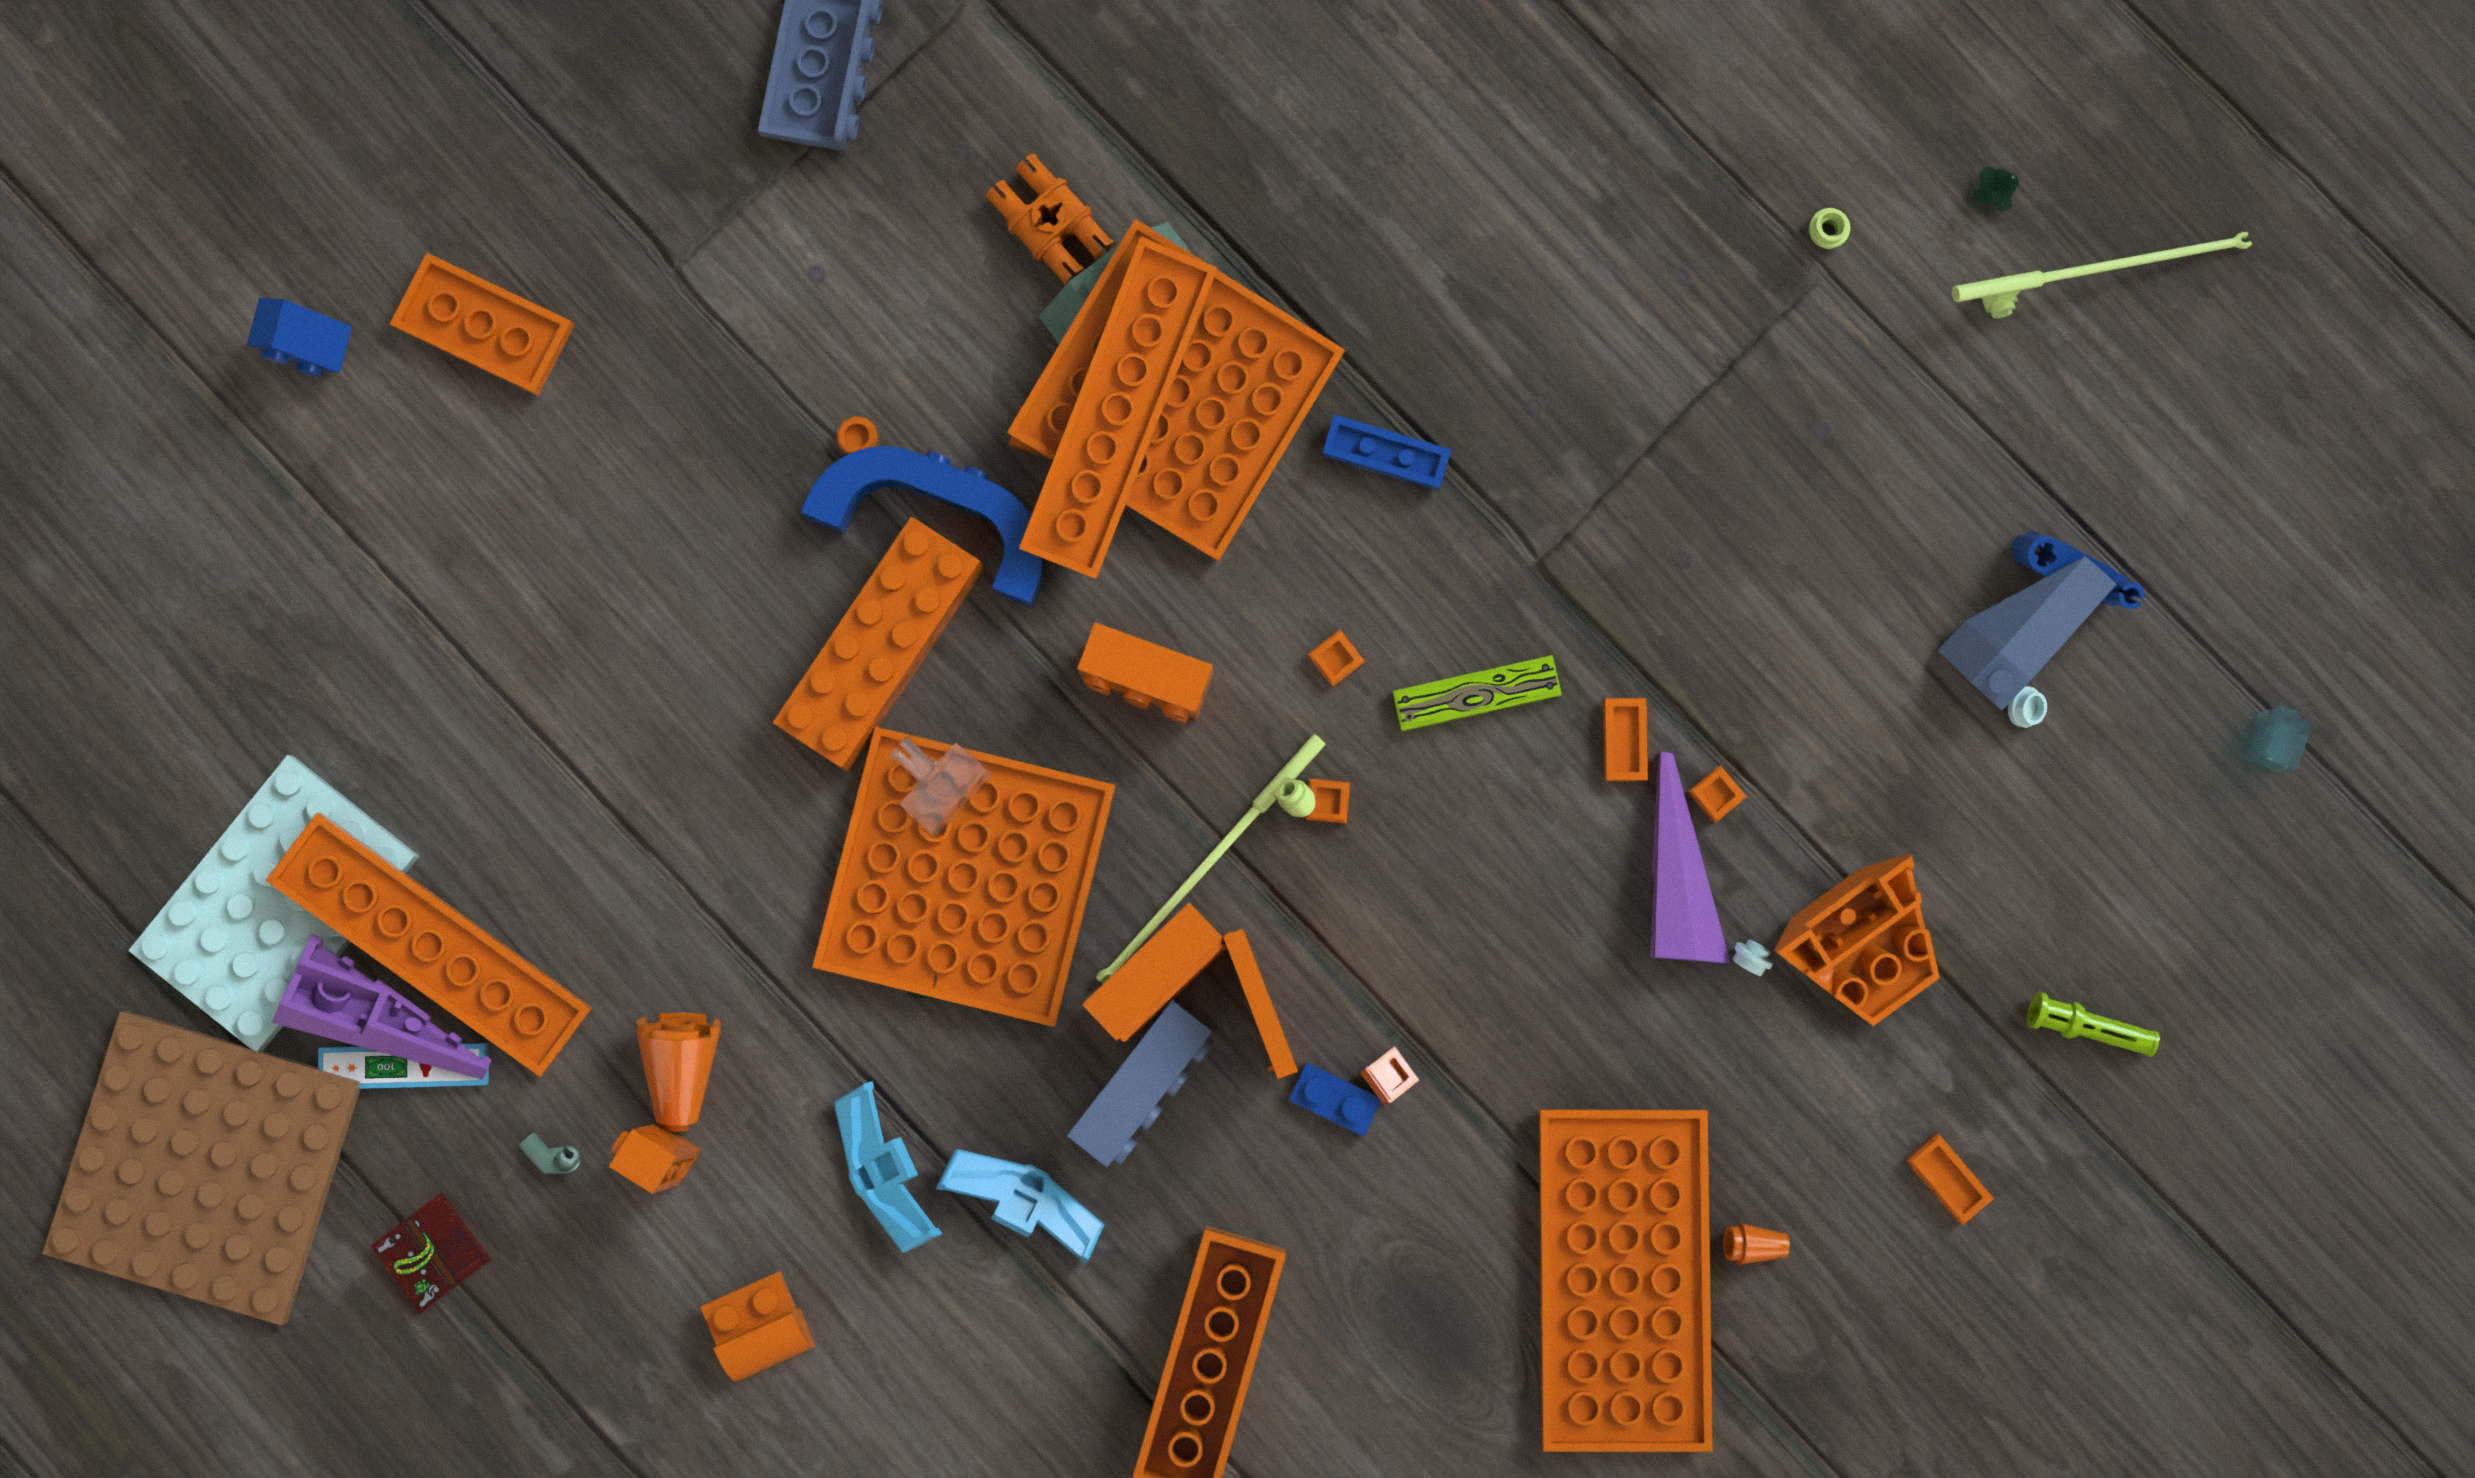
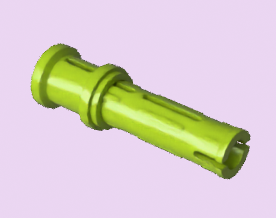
[2027,992,2160,1057]

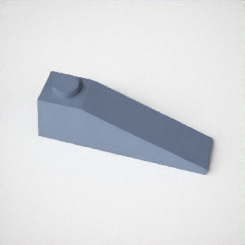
[1937,556,2116,710]

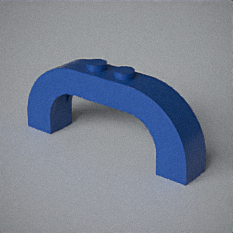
[801,446,1045,608]

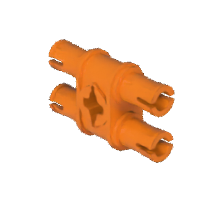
[985,153,1115,286]

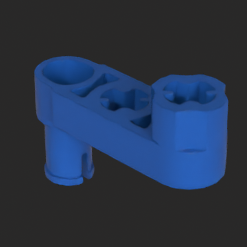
[2011,531,2145,609]

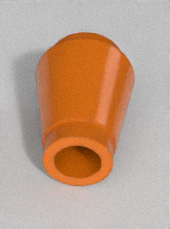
[1723,1222,1790,1265]

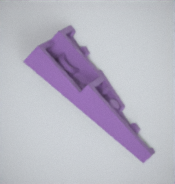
[1650,752,1729,964]
[272,934,491,1080]

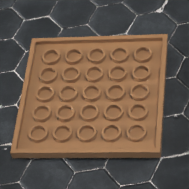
[42,1011,360,1325]

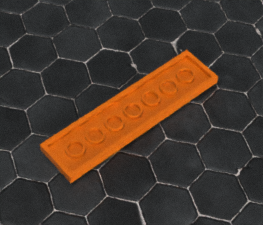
[1019,236,1218,579]
[265,813,593,1077]

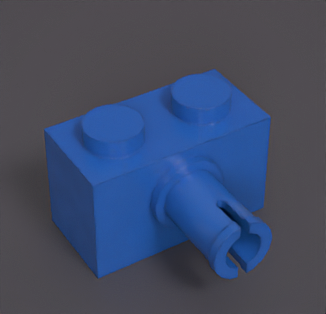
[247,298,352,378]

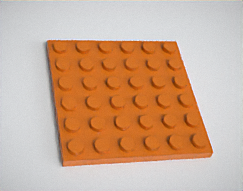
[1007,219,1345,561]
[812,726,1116,1027]

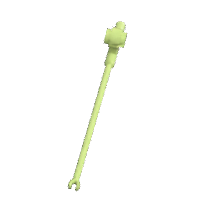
[1952,232,2252,318]
[1096,734,1326,984]

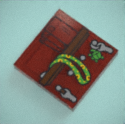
[371,1193,492,1313]

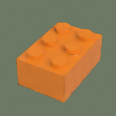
[1077,622,1214,724]

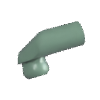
[518,1133,581,1175]

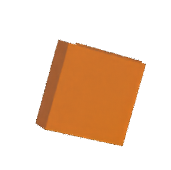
[1082,902,1298,1079]

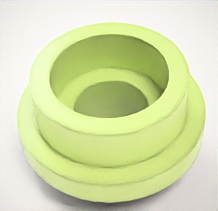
[1809,208,1850,249]

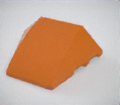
[1774,854,1940,1026]

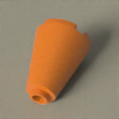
[635,1012,721,1132]

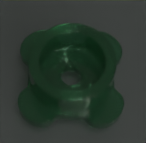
[1973,167,2019,212]

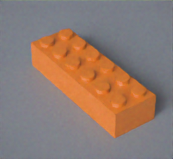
[773,516,985,772]
[1132,1225,1286,1478]

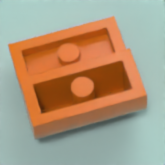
[700,1270,816,1382]

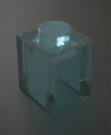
[2242,706,2313,773]

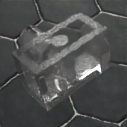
[890,737,991,836]

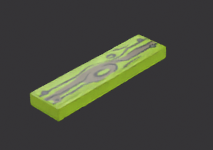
[1392,655,1562,732]

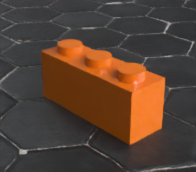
[609,1123,702,1194]

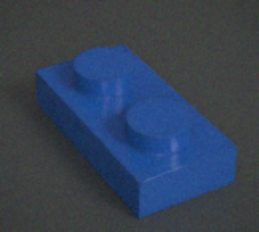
[1288,1062,1381,1136]

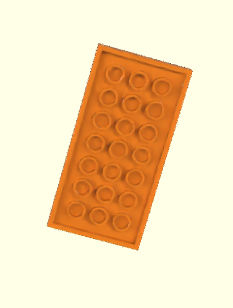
[1539,1109,1713,1452]

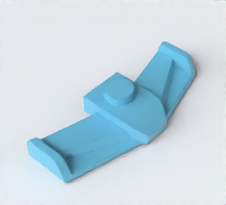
[833,1081,942,1253]
[935,1149,1105,1265]

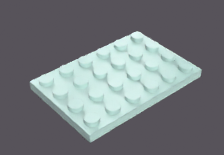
[128,755,420,1051]

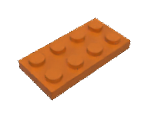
[389,252,575,397]

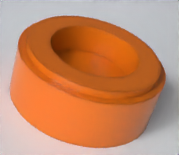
[837,416,879,455]

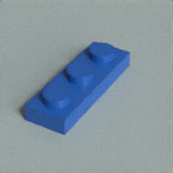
[1322,414,1451,491]

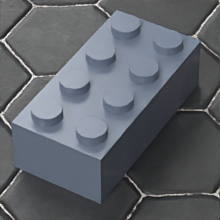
[1067,1000,1214,1167]

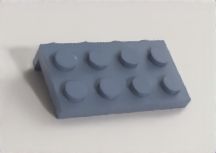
[758,0,883,152]

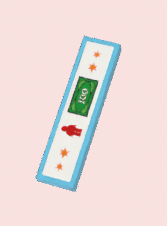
[318,1043,489,1089]

